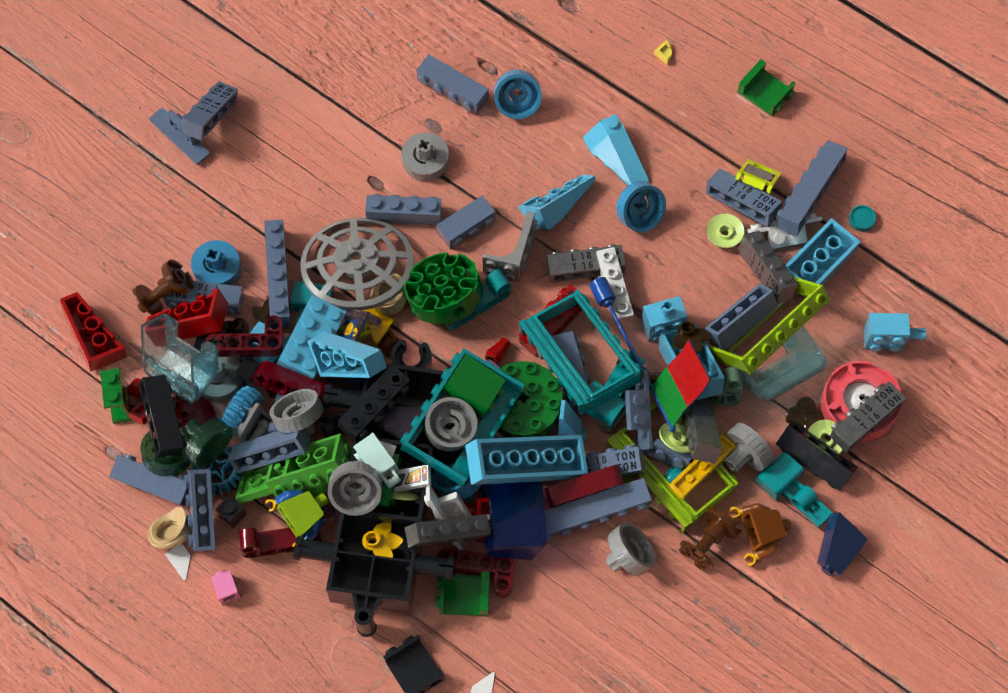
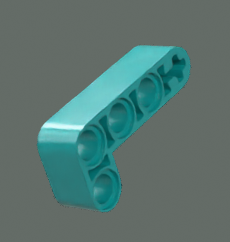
[445,269,511,331]

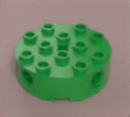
[404,252,483,324]
[486,361,563,438]

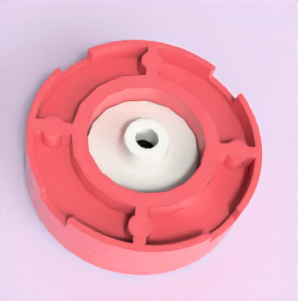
[820,361,902,442]

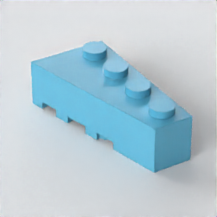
[307,331,387,378]

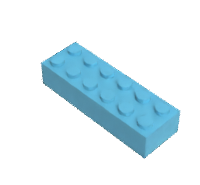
[465,435,588,485]

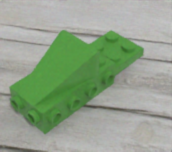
[235,433,352,504]

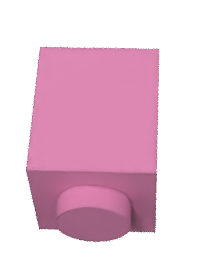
[211,570,240,605]

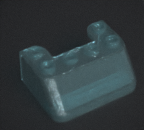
[141,313,218,404]
[730,326,827,401]

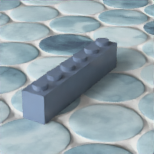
[776,140,848,236]
[264,219,291,329]
[530,478,652,542]

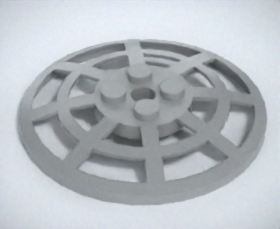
[300,218,414,311]

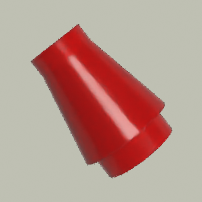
[485,338,511,365]

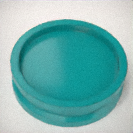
[849,205,876,232]

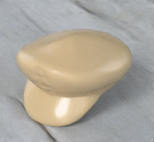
[370,273,407,316]
[147,507,192,549]

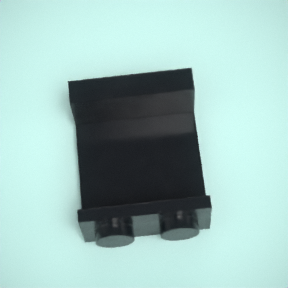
[383,635,445,693]

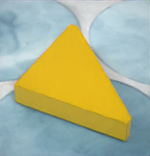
[364,307,395,347]

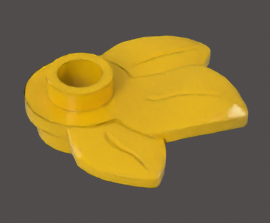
[362,523,403,558]

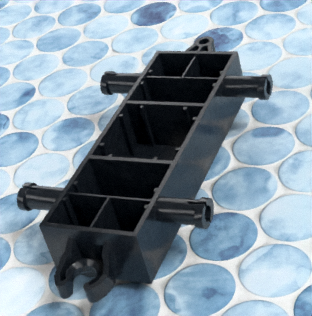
[293,340,478,638]

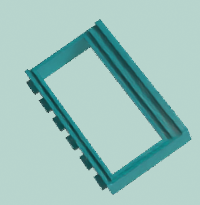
[519,289,642,415]
[400,348,525,487]

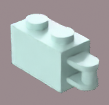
[353,433,401,489]

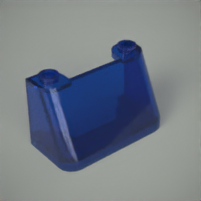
[480,481,547,560]

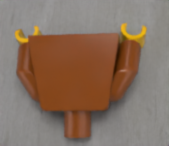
[729,503,791,567]

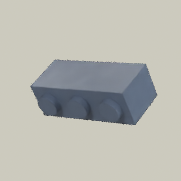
[437,195,496,249]

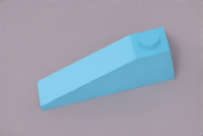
[583,114,649,185]
[518,174,596,230]
[558,400,587,442]

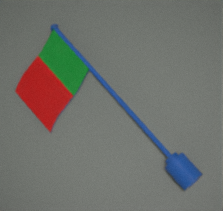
[589,277,711,432]

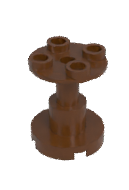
[132,259,194,315]
[679,506,741,571]

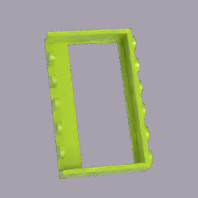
[707,276,831,375]
[606,402,739,533]

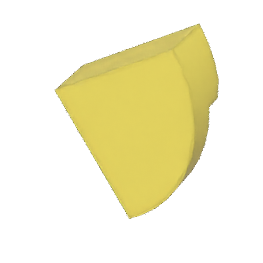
[654,40,672,65]

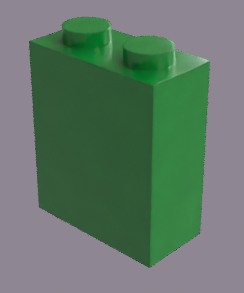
[442,354,506,417]

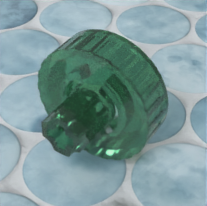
[183,417,233,468]
[140,428,194,476]

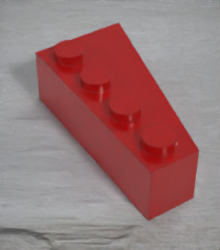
[143,288,229,346]
[59,292,127,372]

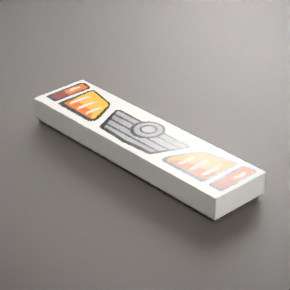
[394,465,431,492]

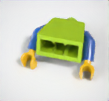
[265,490,329,547]

